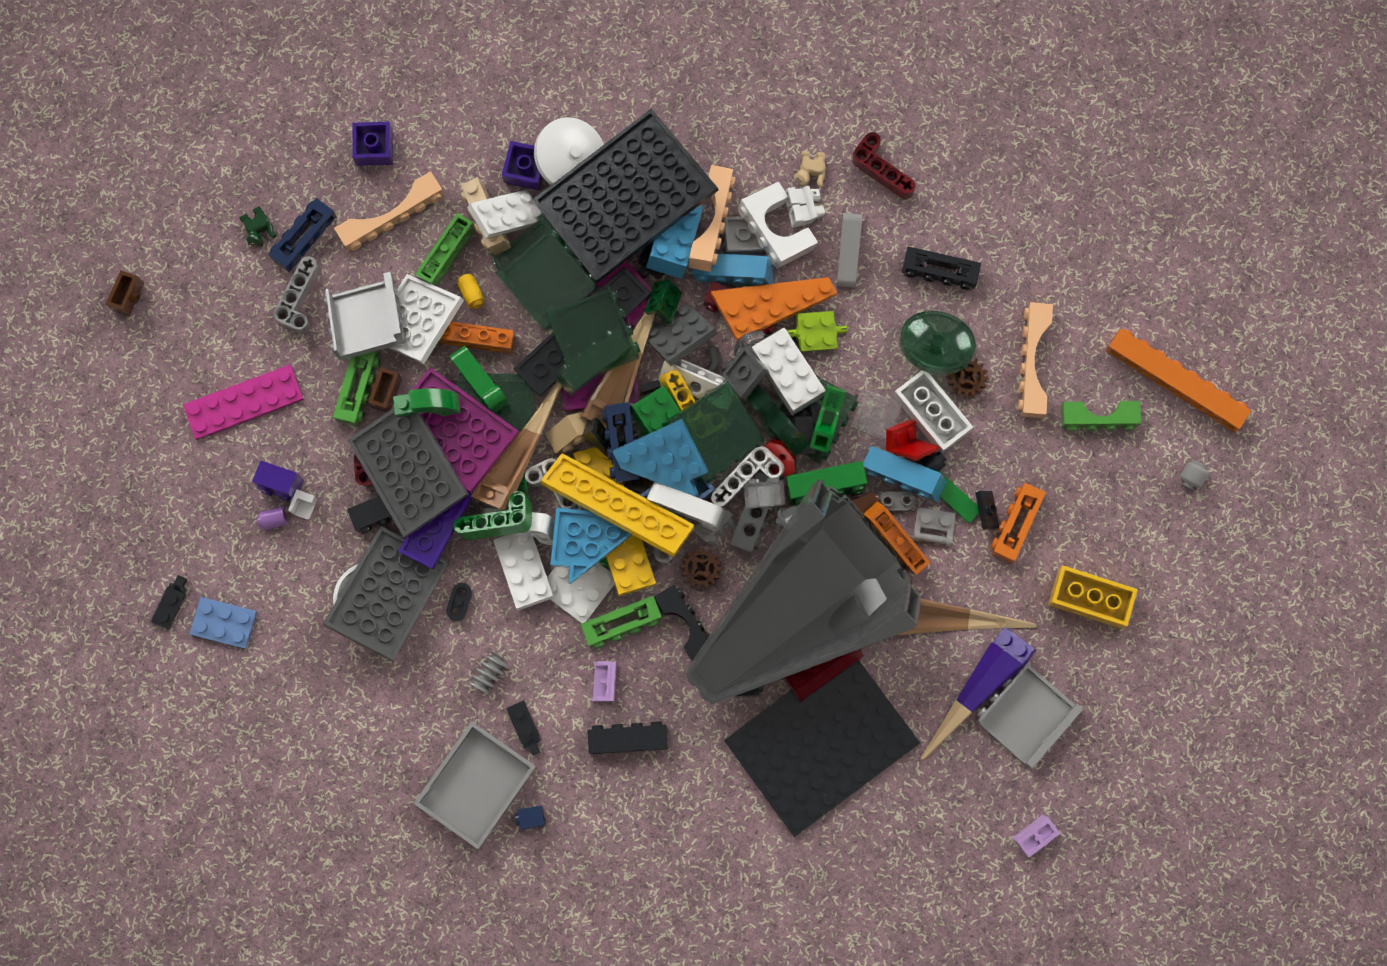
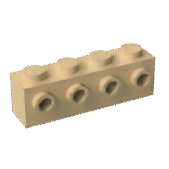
[461,177,511,256]

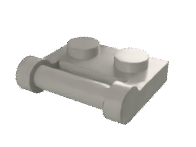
[913,507,956,547]

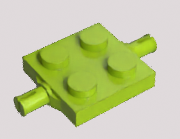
[786,311,848,352]

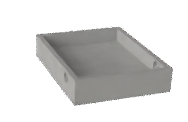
[414,721,537,850]

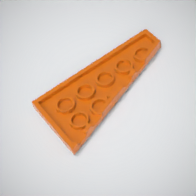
[710,277,837,341]

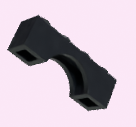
[654,585,708,661]

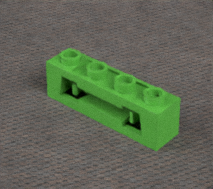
[416,213,476,287]
[333,351,380,427]
[581,596,662,649]

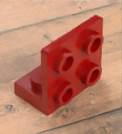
[886,419,939,461]

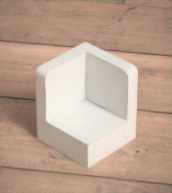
[288,489,318,520]

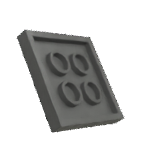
[646,303,717,366]

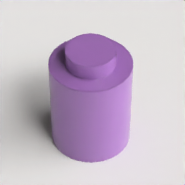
[257,506,288,531]

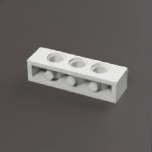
[658,359,736,410]

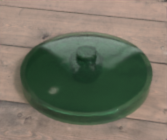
[899,311,976,375]

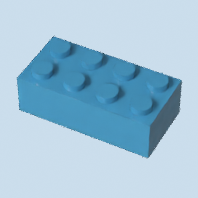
[646,206,703,279]

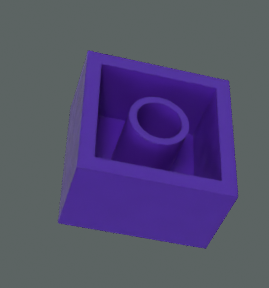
[352,121,393,166]
[502,141,543,191]
[252,460,304,502]

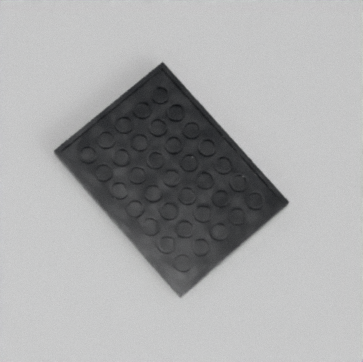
[532,108,719,283]
[724,660,920,837]

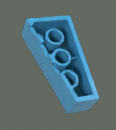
[692,254,775,287]
[863,446,947,503]

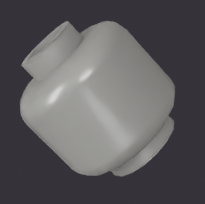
[1180,460,1209,490]

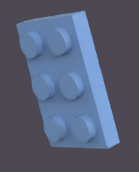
[189,597,257,649]

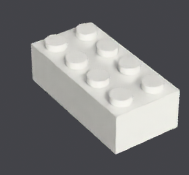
[752,328,826,416]
[893,368,973,454]

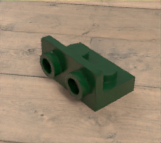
[644,279,682,324]

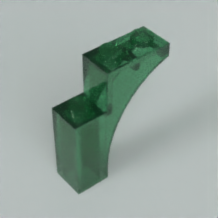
[746,384,810,457]

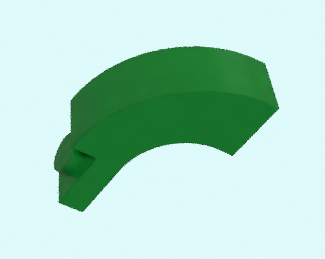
[810,385,846,453]
[393,389,461,417]

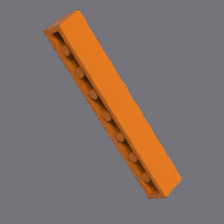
[1105,328,1252,433]

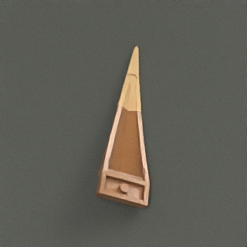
[581,313,655,432]
[471,375,566,511]
[897,599,1037,635]

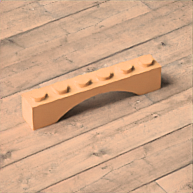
[688,165,736,272]
[334,171,444,251]
[1018,302,1053,418]

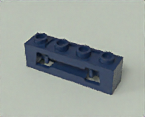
[268,198,337,272]
[602,402,639,482]

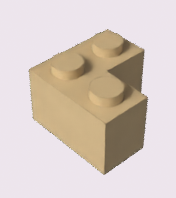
[545,412,589,454]

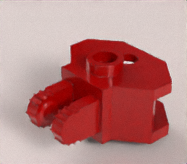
[762,439,796,476]

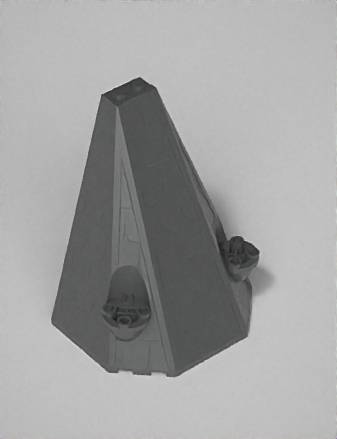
[686,479,921,705]

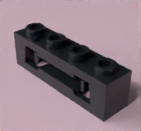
[901,246,981,290]

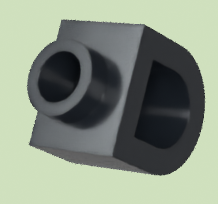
[921,451,947,472]

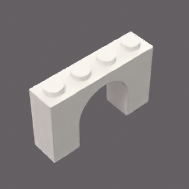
[738,182,818,269]

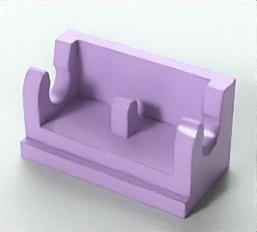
[593,661,617,703]
[1012,814,1060,858]

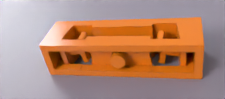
[438,322,515,354]
[990,483,1046,564]
[863,501,931,575]

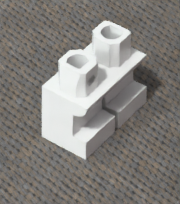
[785,186,825,228]

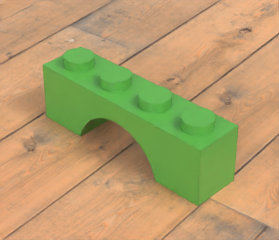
[1060,401,1141,431]

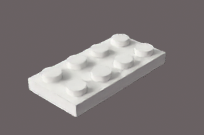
[467,189,546,239]
[493,534,554,611]

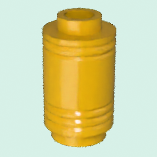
[457,274,485,309]

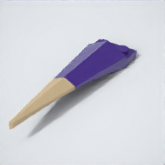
[921,627,1037,760]

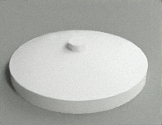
[534,117,604,185]

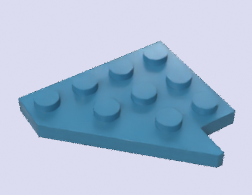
[613,419,708,496]
[550,508,632,584]

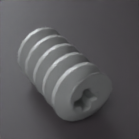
[467,650,508,694]

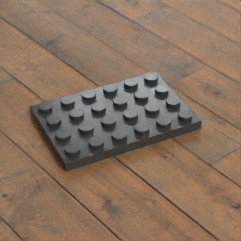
[348,408,469,538]
[323,526,449,662]

